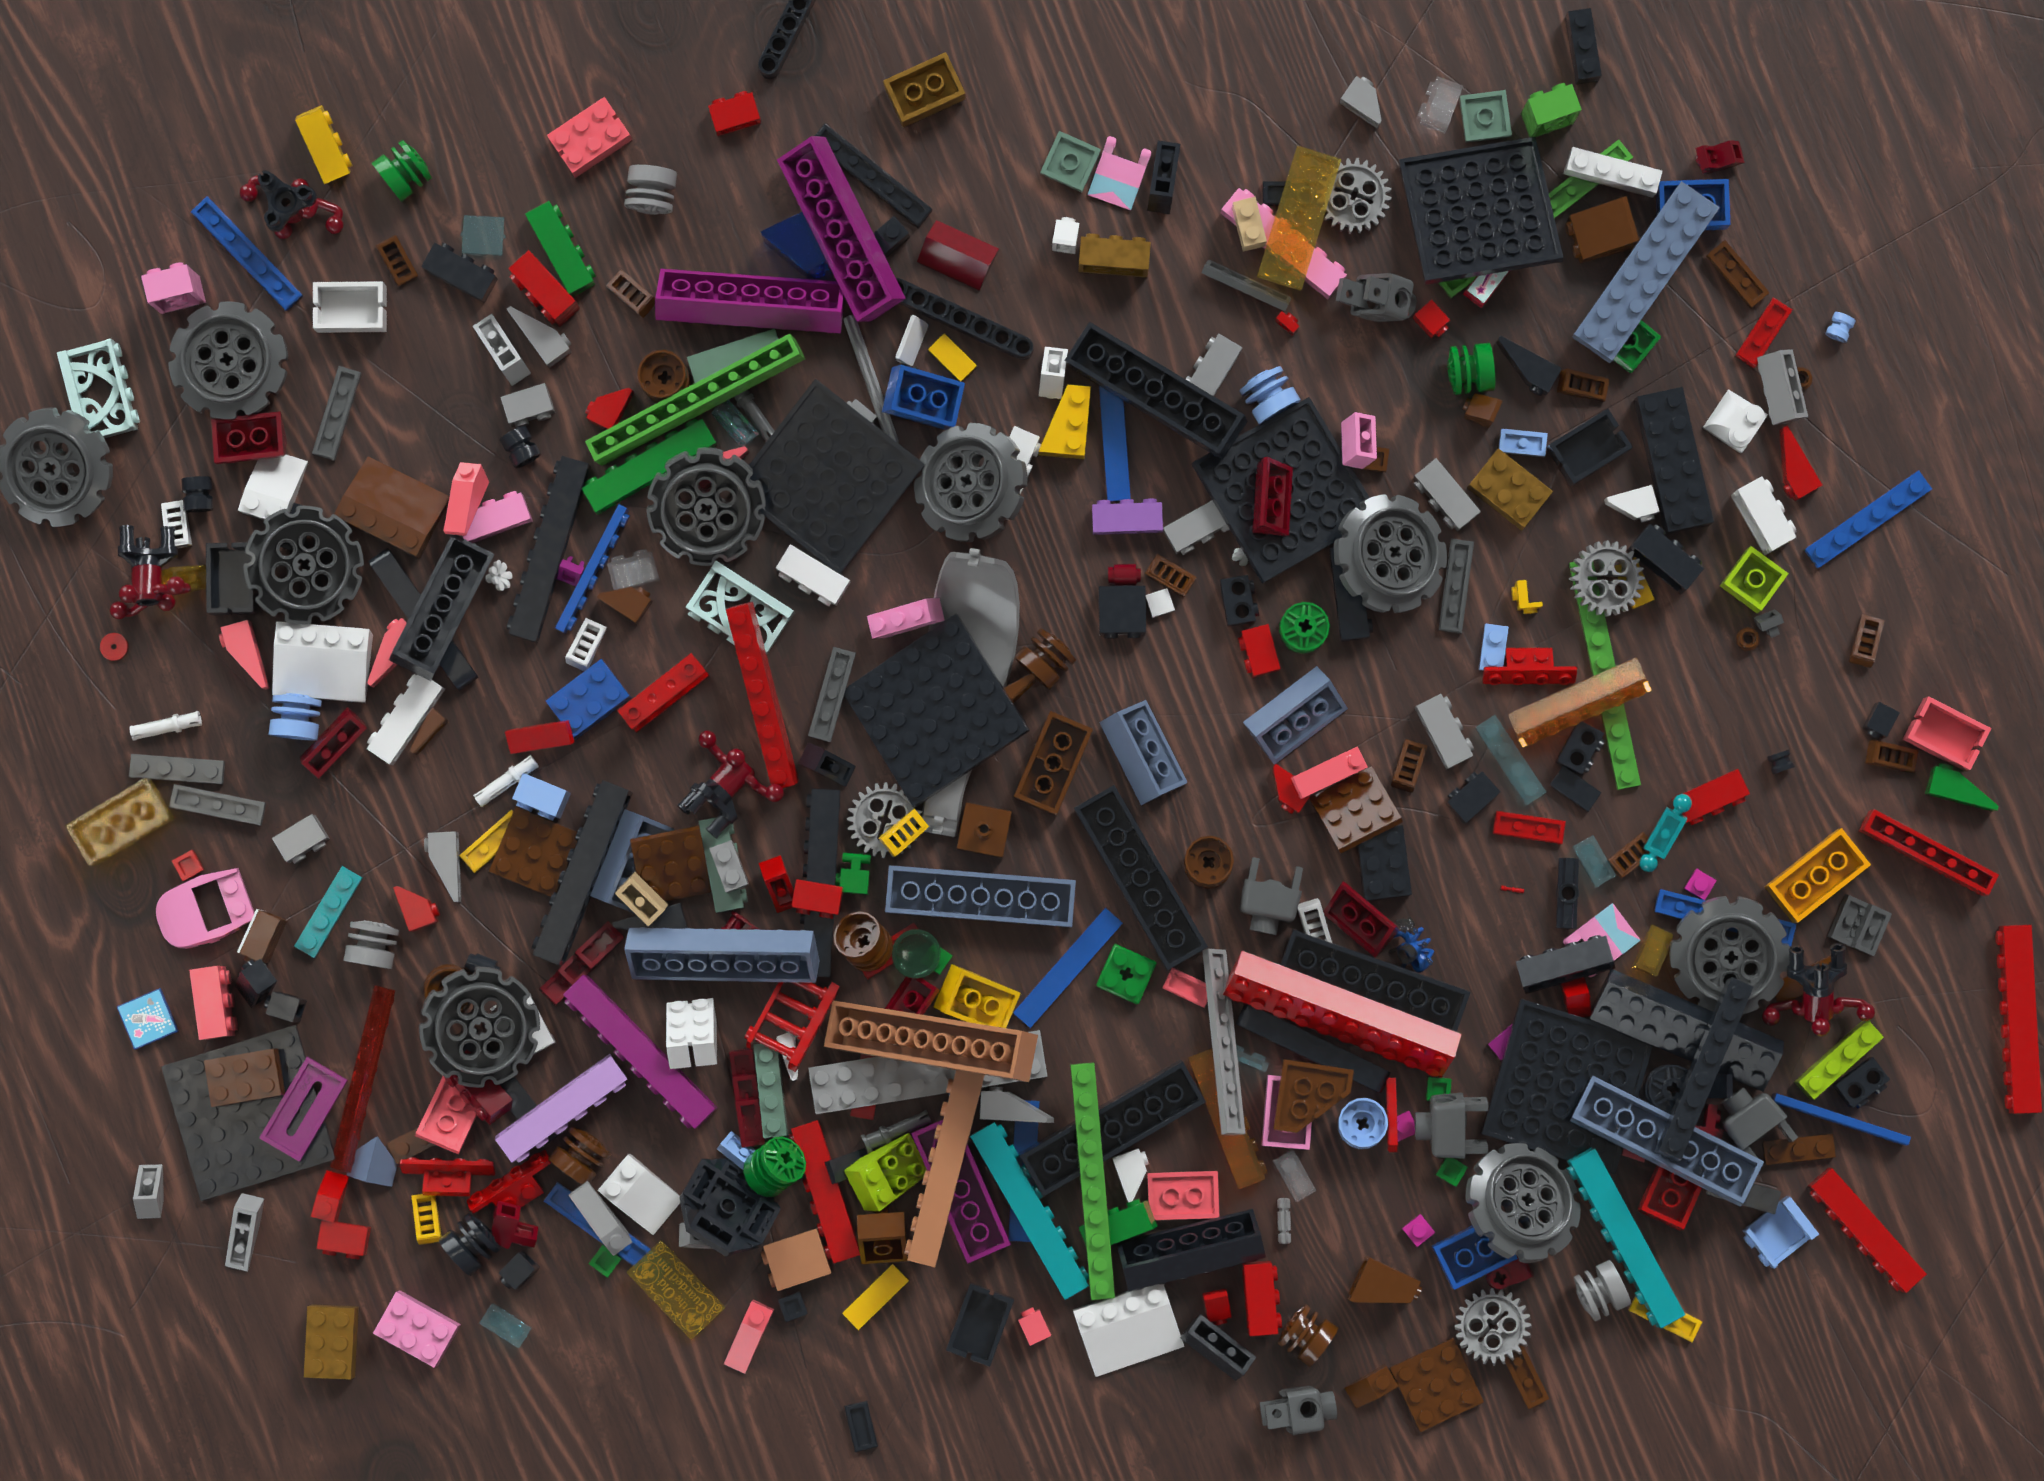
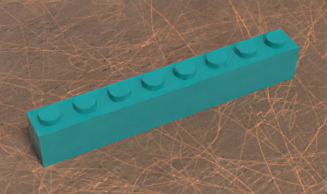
[970,1122,1089,1300]
[1567,1148,1686,1328]

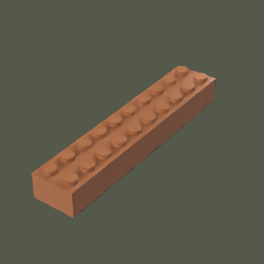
[824,1001,1038,1082]
[904,1069,985,1267]

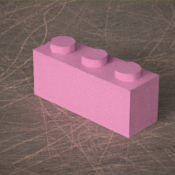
[463,491,533,543]
[867,598,945,639]

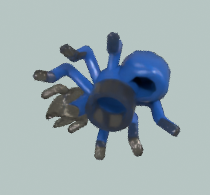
[1389,917,1434,973]

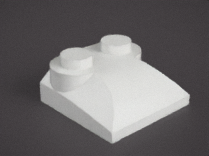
[1702,389,1768,454]

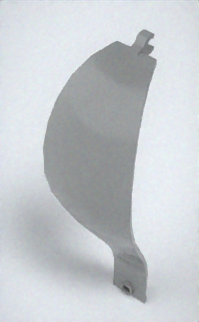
[922,548,1020,837]

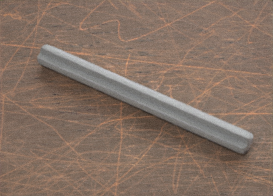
[844,315,899,443]

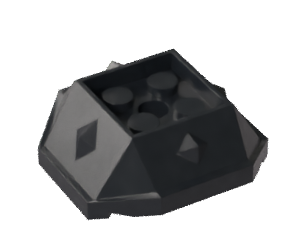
[679,1158,781,1257]

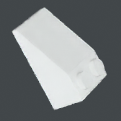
[238,454,308,520]
[597,1154,680,1235]

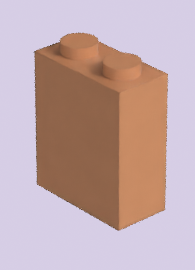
[761,1228,832,1291]

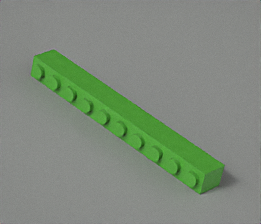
[585,334,805,466]

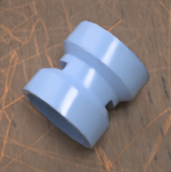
[1825,312,1856,343]

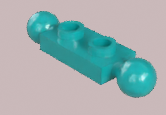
[1640,794,1692,872]

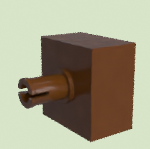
[957,803,1012,858]
[857,1205,908,1264]

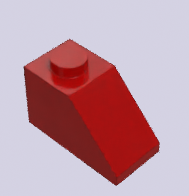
[585,388,634,430]
[1272,764,1311,814]
[759,855,794,913]
[393,886,440,932]
[311,1170,350,1223]
[1202,1289,1232,1325]

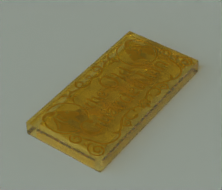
[627,1240,725,1340]

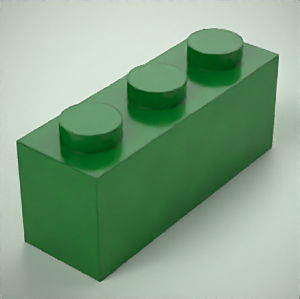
[1079,1199,1157,1245]

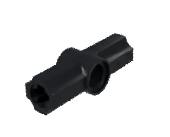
[1556,858,1579,929]

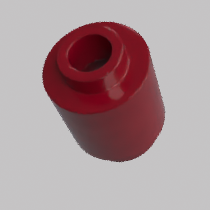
[1108,564,1141,586]

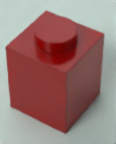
[1413,299,1450,338]

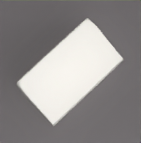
[895,315,928,366]

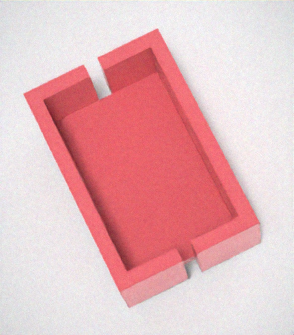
[547,97,632,178]
[1902,696,1992,771]
[189,966,238,1040]

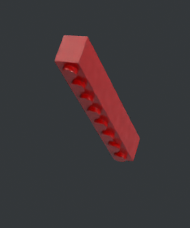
[725,601,799,788]
[1995,925,2042,1114]

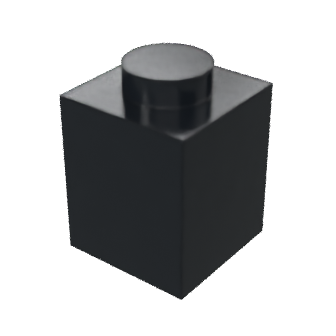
[1862,702,1900,740]

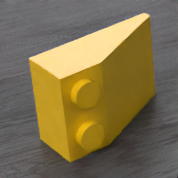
[934,964,1021,1028]

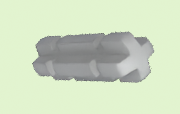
[1277,1198,1291,1244]

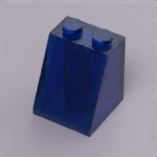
[760,212,828,280]

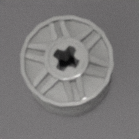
[624,165,677,215]
[343,920,399,969]
[1573,1260,1631,1321]

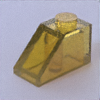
[162,565,206,592]
[1632,924,1673,977]

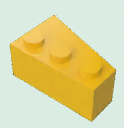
[295,105,352,184]
[1038,385,1091,459]

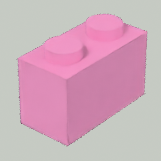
[1341,412,1377,469]

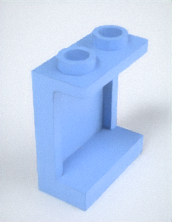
[1742,1196,1819,1269]

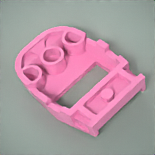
[156,868,255,949]

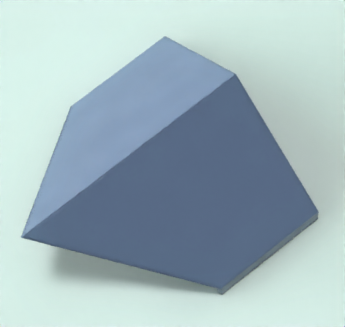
[347,1136,398,1187]

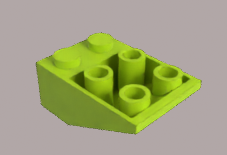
[844,1133,927,1211]

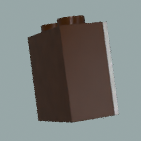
[237,909,287,963]

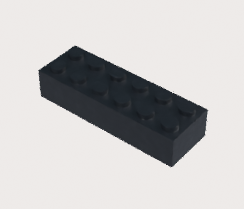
[1634,387,1714,535]
[389,535,494,681]
[1117,1209,1266,1291]

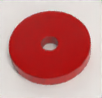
[100,633,128,661]

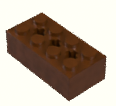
[1014,711,1093,816]

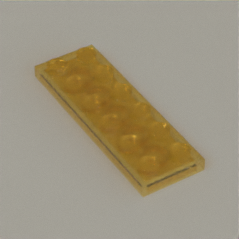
[1257,145,1341,291]

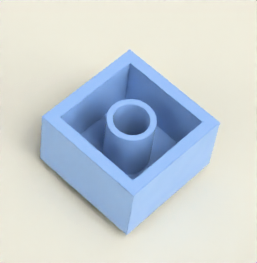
[512,773,571,821]

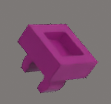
[557,556,584,586]

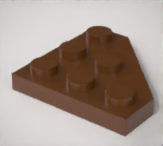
[1273,1059,1354,1133]

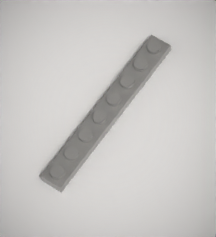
[1202,949,1245,1135]

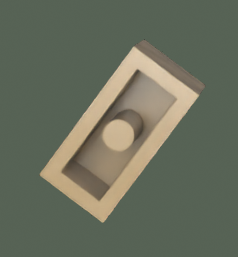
[1232,197,1267,252]
[615,872,668,926]

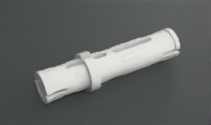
[130,711,202,741]
[473,755,539,807]

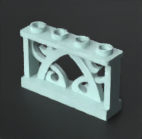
[57,338,140,438]
[686,561,795,654]

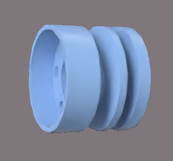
[1239,366,1301,425]
[268,693,322,741]
[1338,1098,1388,1149]

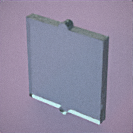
[461,215,506,256]

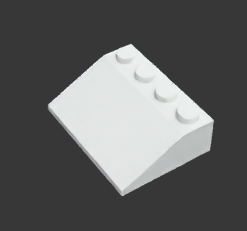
[272,622,373,703]
[1073,1284,1184,1377]

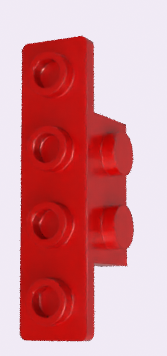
[1482,648,1577,685]
[467,1150,551,1214]
[400,1157,496,1196]

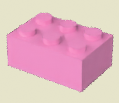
[141,263,206,314]
[1261,1075,1312,1150]
[373,1291,461,1368]

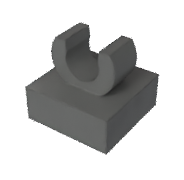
[1753,609,1784,638]

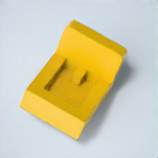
[1511,580,1543,614]

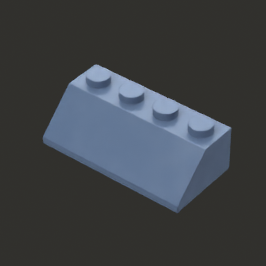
[1243,666,1348,765]
[1099,700,1188,805]
[590,809,675,913]

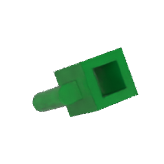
[835,853,871,895]

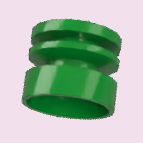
[371,139,432,202]
[1447,343,1495,395]
[1279,602,1330,654]
[743,1137,806,1197]

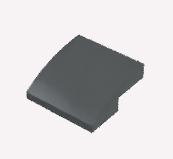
[1827,894,1892,956]

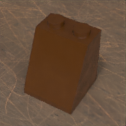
[1565,196,1639,263]
[1346,1255,1422,1303]

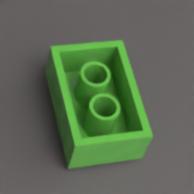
[1521,83,1582,137]

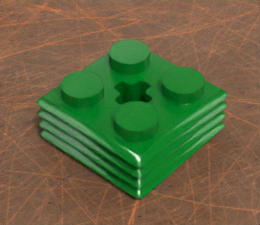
[1613,320,1661,373]
[1096,944,1156,1004]

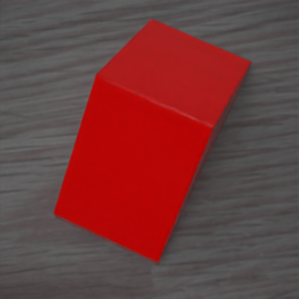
[1560,978,1591,1018]

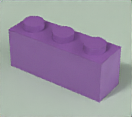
[1092,499,1163,535]

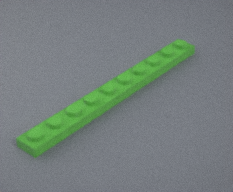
[1438,140,1633,299]
[1569,562,1641,790]
[1070,1062,1115,1300]

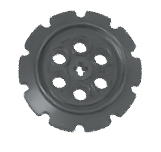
[168,302,288,419]
[0,407,113,527]
[914,423,1028,542]
[647,447,766,566]
[1334,494,1447,613]
[243,506,364,625]
[1669,896,1790,1014]
[419,967,540,1088]
[1466,1143,1581,1263]

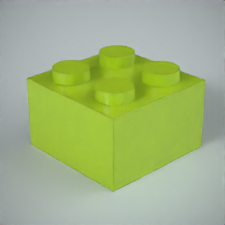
[1720,546,1789,613]

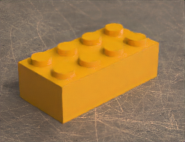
[1764,828,1871,923]

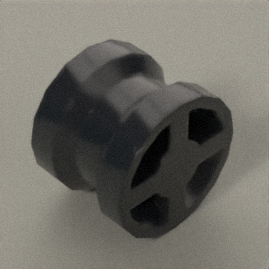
[1767,750,1795,774]

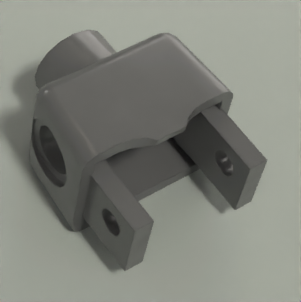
[1336,273,1417,322]
[1240,857,1303,936]
[1720,1087,1798,1158]
[1414,1093,1488,1159]
[1259,1386,1337,1435]

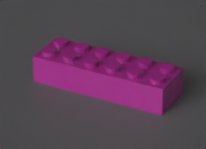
[911,1120,1011,1264]

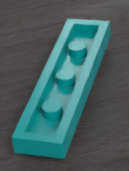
[294,866,363,958]

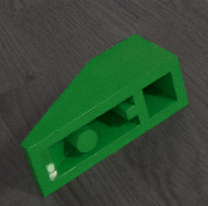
[1925,763,1999,812]

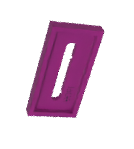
[259,1057,348,1162]

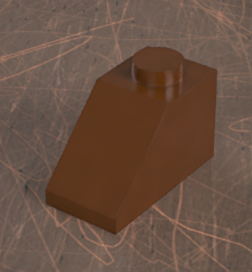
[1462,393,1502,428]
[597,587,653,625]
[1344,1364,1398,1408]

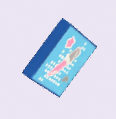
[117,988,179,1050]

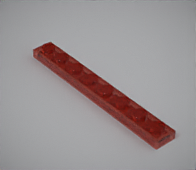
[330,985,396,1173]

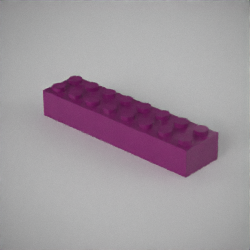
[777,136,906,322]
[655,269,845,333]
[563,975,718,1129]

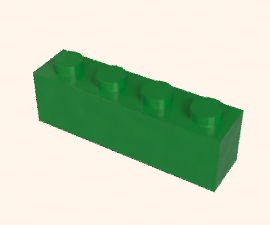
[525,201,596,297]

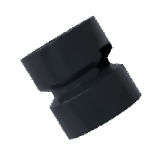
[500,426,541,469]
[181,476,213,513]

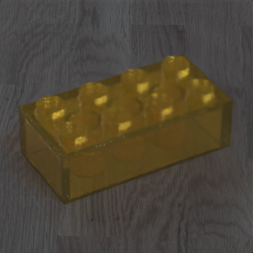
[65,778,175,867]

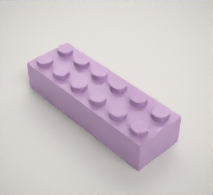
[495,1054,627,1163]

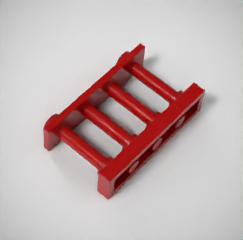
[618,653,710,733]
[744,982,840,1072]

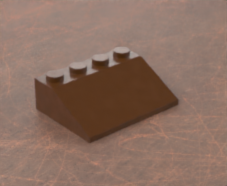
[334,456,450,559]

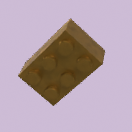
[883,52,966,128]
[1079,234,1151,277]
[1467,448,1553,531]
[304,1305,359,1379]

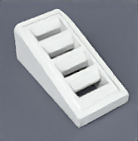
[161,500,192,548]
[565,618,607,671]
[1297,898,1332,943]
[776,1032,798,1081]

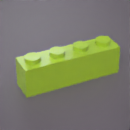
[1794,1021,1884,1100]

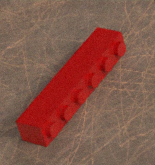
[1859,809,1999,896]
[788,1120,860,1264]
[1808,1167,1927,1293]

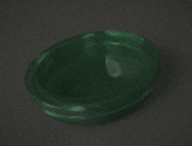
[892,929,941,978]

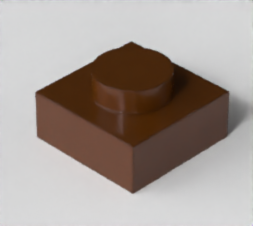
[1363,447,1389,473]

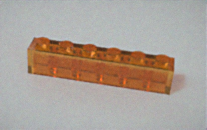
[1508,657,1652,747]
[1187,1048,1267,1189]

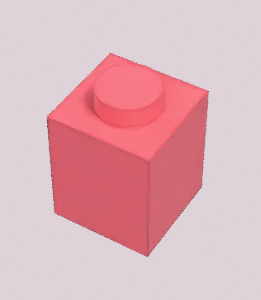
[1018,1307,1051,1346]

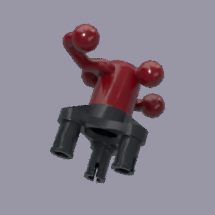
[240,170,344,239]
[110,525,191,619]
[677,730,784,839]
[1762,943,1875,1036]

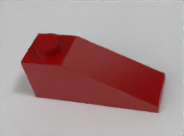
[1780,425,1822,501]

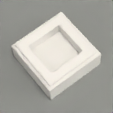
[1146,588,1175,618]

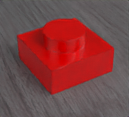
[1275,311,1299,336]
[172,850,204,881]

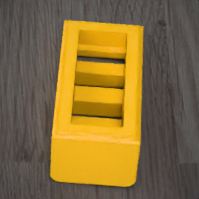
[878,809,929,857]
[411,1194,442,1245]

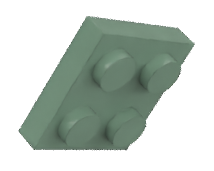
[1459,90,1512,143]
[1040,131,1101,192]

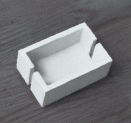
[313,282,387,333]
[1731,476,1797,555]
[666,998,717,1069]

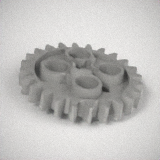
[1316,158,1392,234]
[1569,540,1645,617]
[847,782,922,858]
[1455,1288,1532,1366]

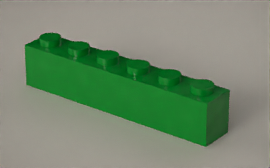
[581,418,718,515]

